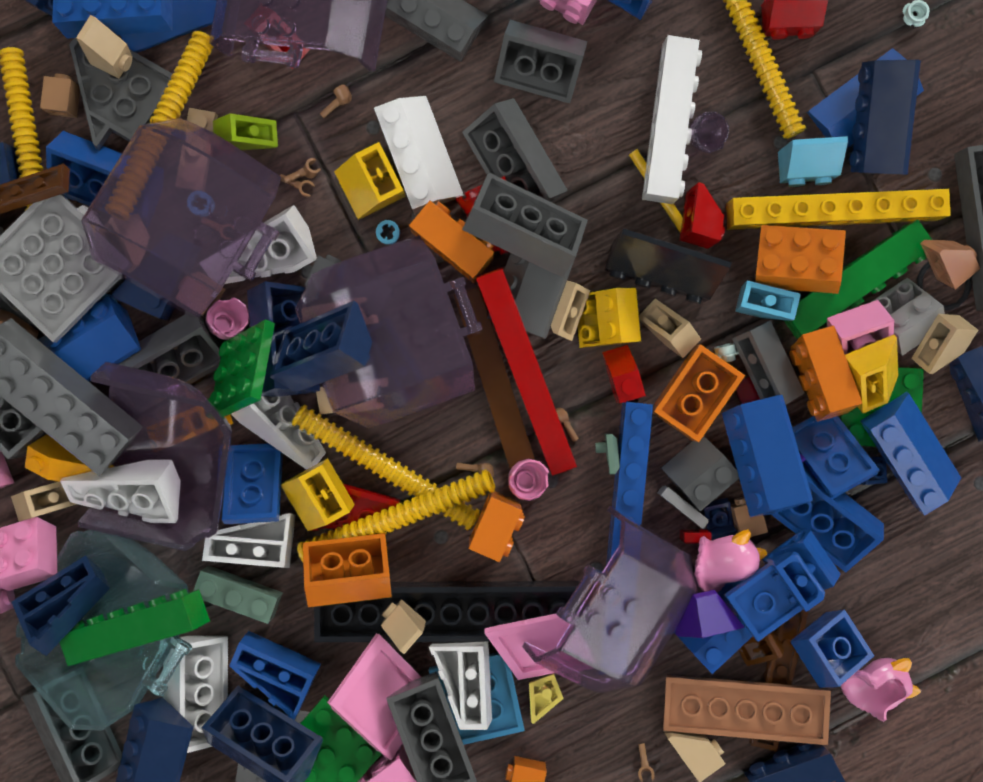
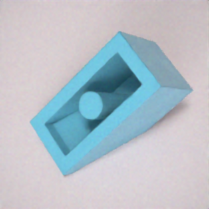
[735,280,801,321]

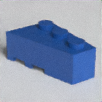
[229,631,321,720]

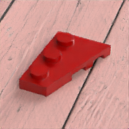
[310,484,401,531]

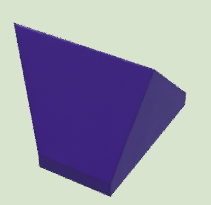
[675,590,745,638]

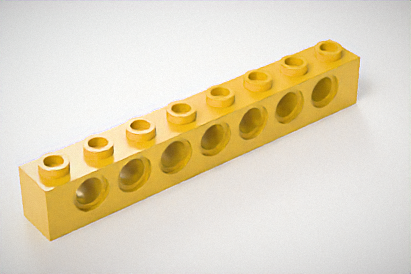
[726,189,950,230]

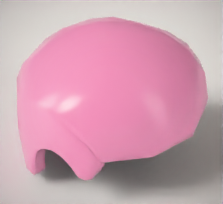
[206,298,249,340]
[508,459,549,501]

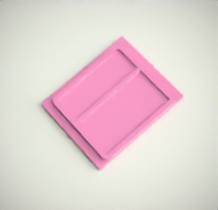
[485,612,594,680]
[327,633,421,761]

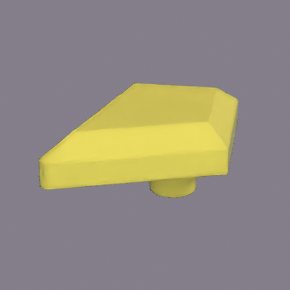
[529,673,564,724]

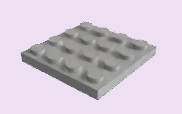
[0,194,134,343]

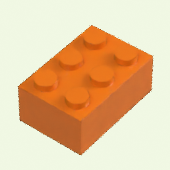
[409,200,494,284]
[755,225,846,294]
[790,325,862,422]
[653,344,745,442]
[469,491,525,562]
[303,533,392,607]

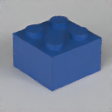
[790,609,874,688]

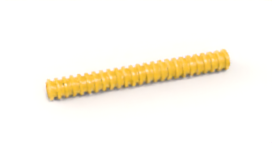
[722,0,806,139]
[106,31,215,221]
[0,47,43,211]
[292,405,480,530]
[297,469,495,562]

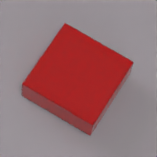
[680,529,711,544]

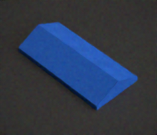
[120,0,230,53]
[807,48,924,148]

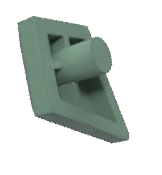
[595,433,620,475]

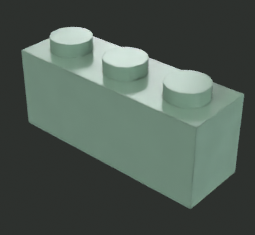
[193,566,283,624]

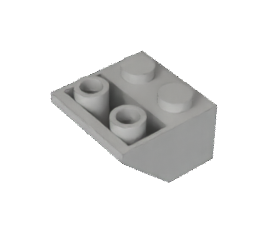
[870,278,945,356]

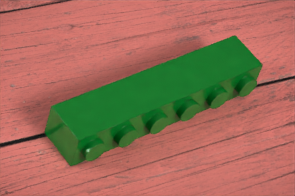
[783,219,932,339]
[59,588,210,666]

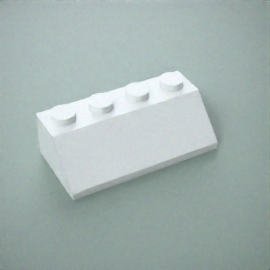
[374,96,464,215]
[163,636,228,753]

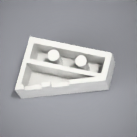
[202,513,296,568]
[429,642,492,730]

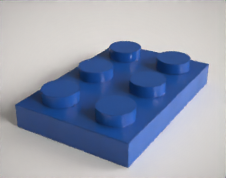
[792,416,879,500]
[222,443,283,524]

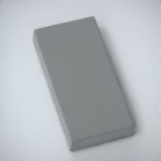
[657,486,709,529]

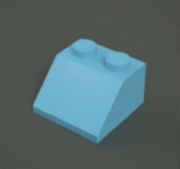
[778,136,848,187]

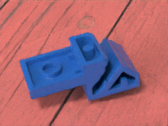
[724,528,841,642]

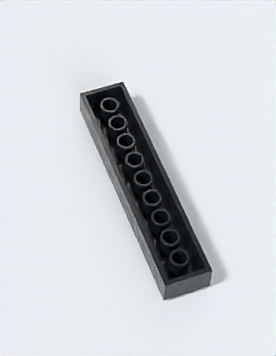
[314,581,588,642]

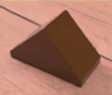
[738,630,784,666]

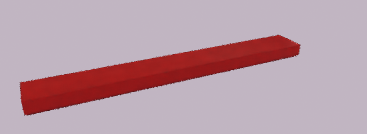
[476,268,577,476]

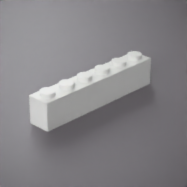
[642,35,702,204]

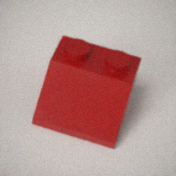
[761,0,828,40]

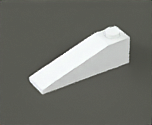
[199,205,317,285]
[231,395,326,470]
[60,460,181,523]

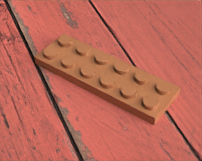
[663,675,831,745]

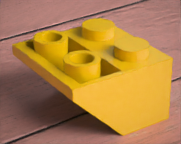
[334,142,406,220]
[577,288,641,348]
[845,335,898,413]
[281,458,355,531]

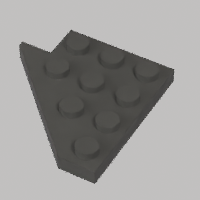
[69,38,172,151]

